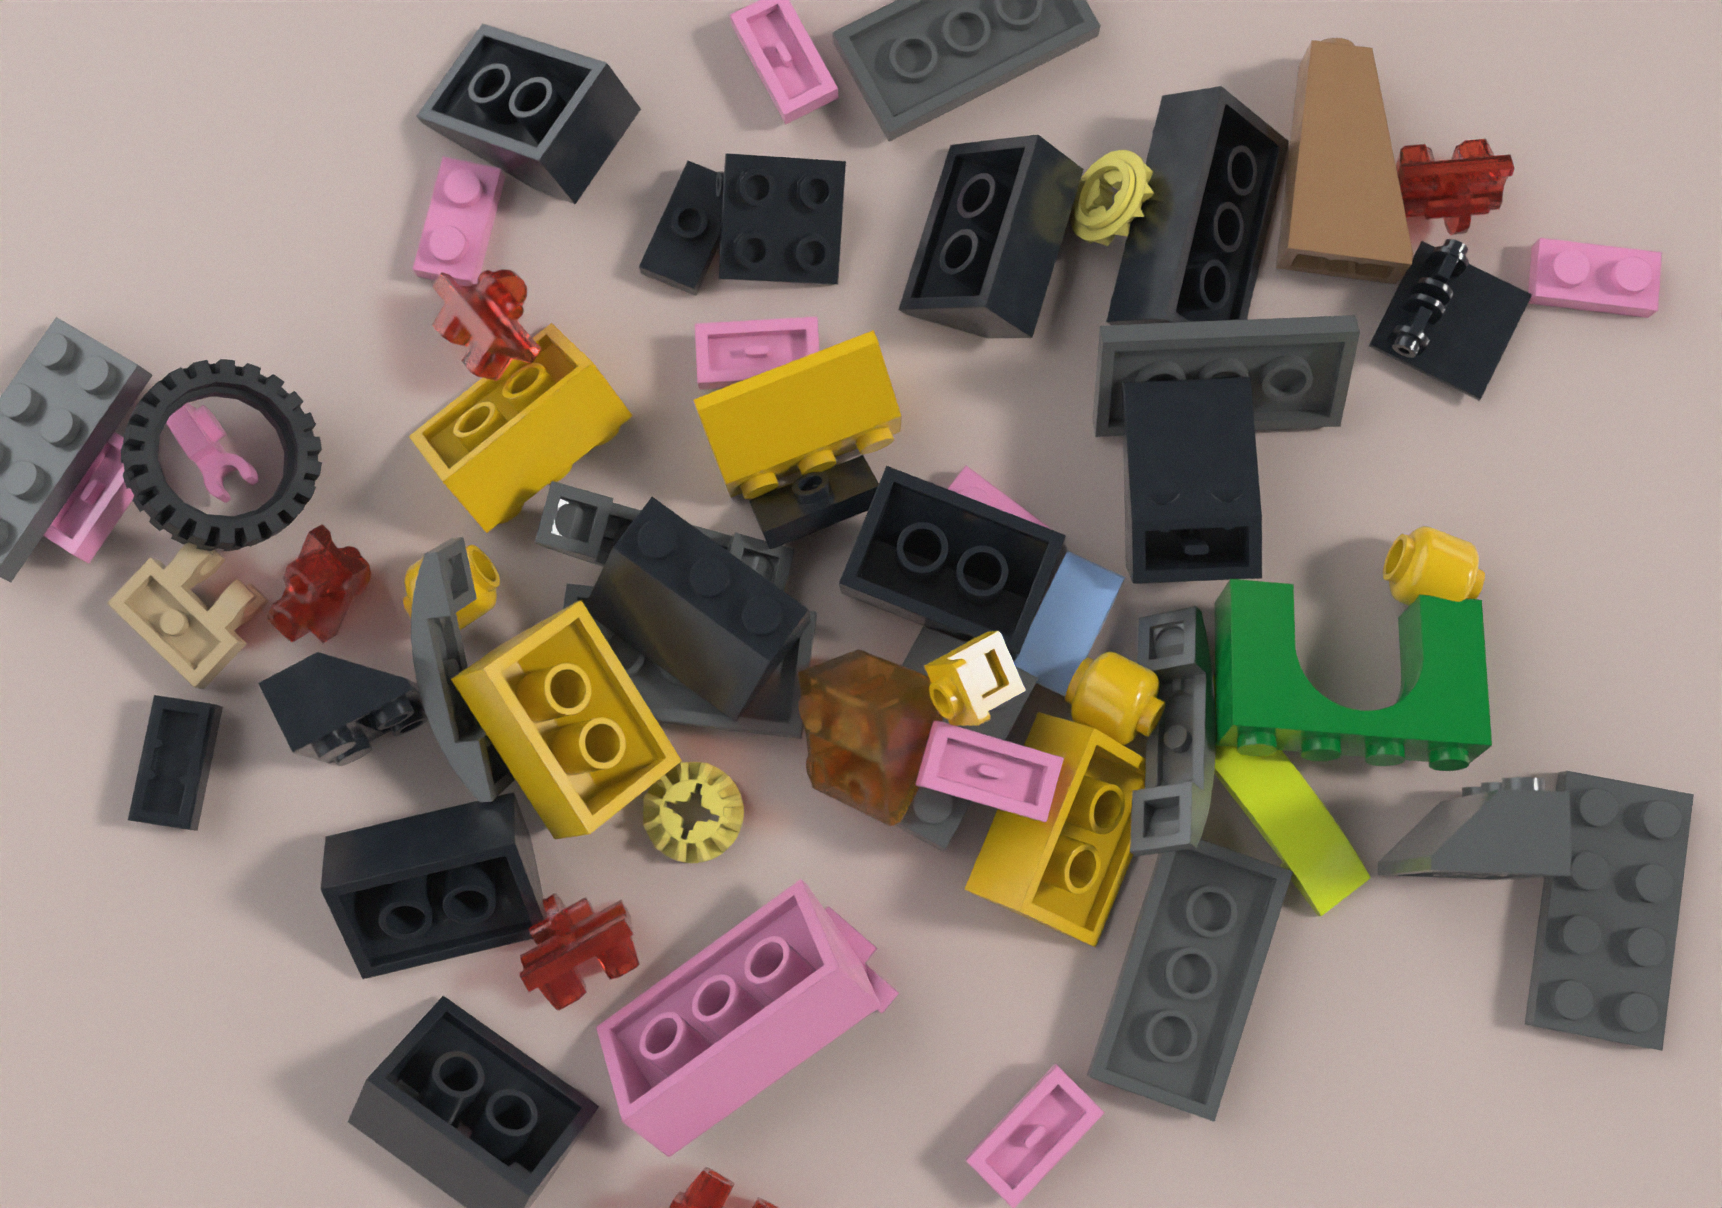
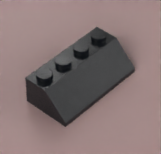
[1106,86,1289,325]

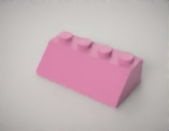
[596,879,881,1157]

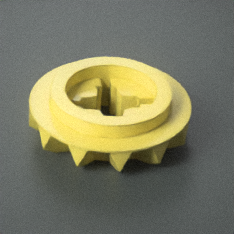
[1069,150,1154,246]
[643,762,744,863]

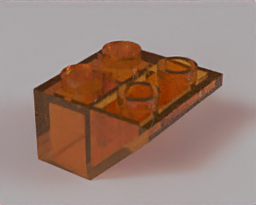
[798,649,943,827]

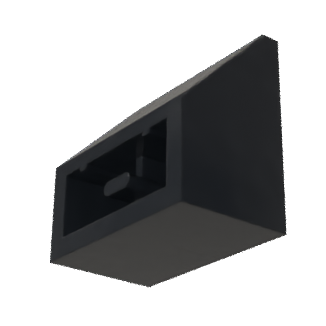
[258,652,428,766]

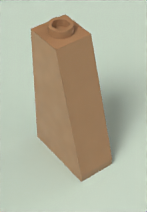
[1276,38,1413,285]

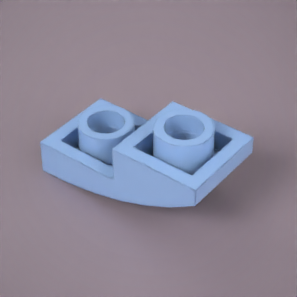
[1014,551,1125,696]

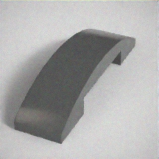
[534,481,795,591]
[411,537,516,803]
[1130,606,1216,856]

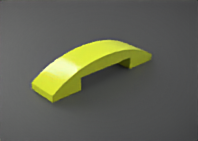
[1213,675,1371,916]

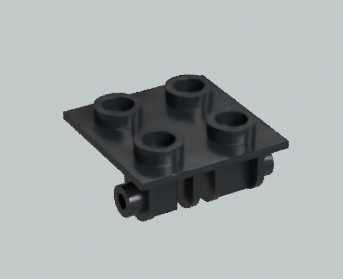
[716,153,846,284]
[1369,239,1532,401]

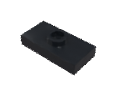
[639,161,723,296]
[749,455,879,549]
[128,695,223,831]

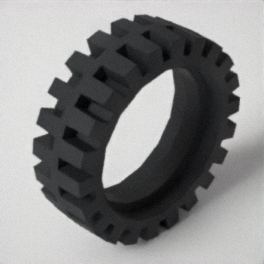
[121,359,322,551]

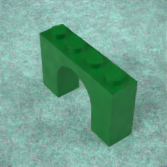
[1214,579,1492,771]

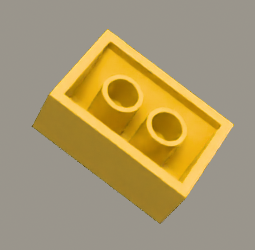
[408,323,633,533]
[693,330,902,499]
[451,600,682,839]
[964,712,1146,948]

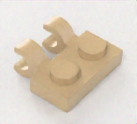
[107,542,269,689]

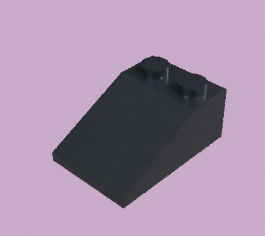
[416,23,641,205]

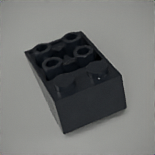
[1122,376,1262,584]

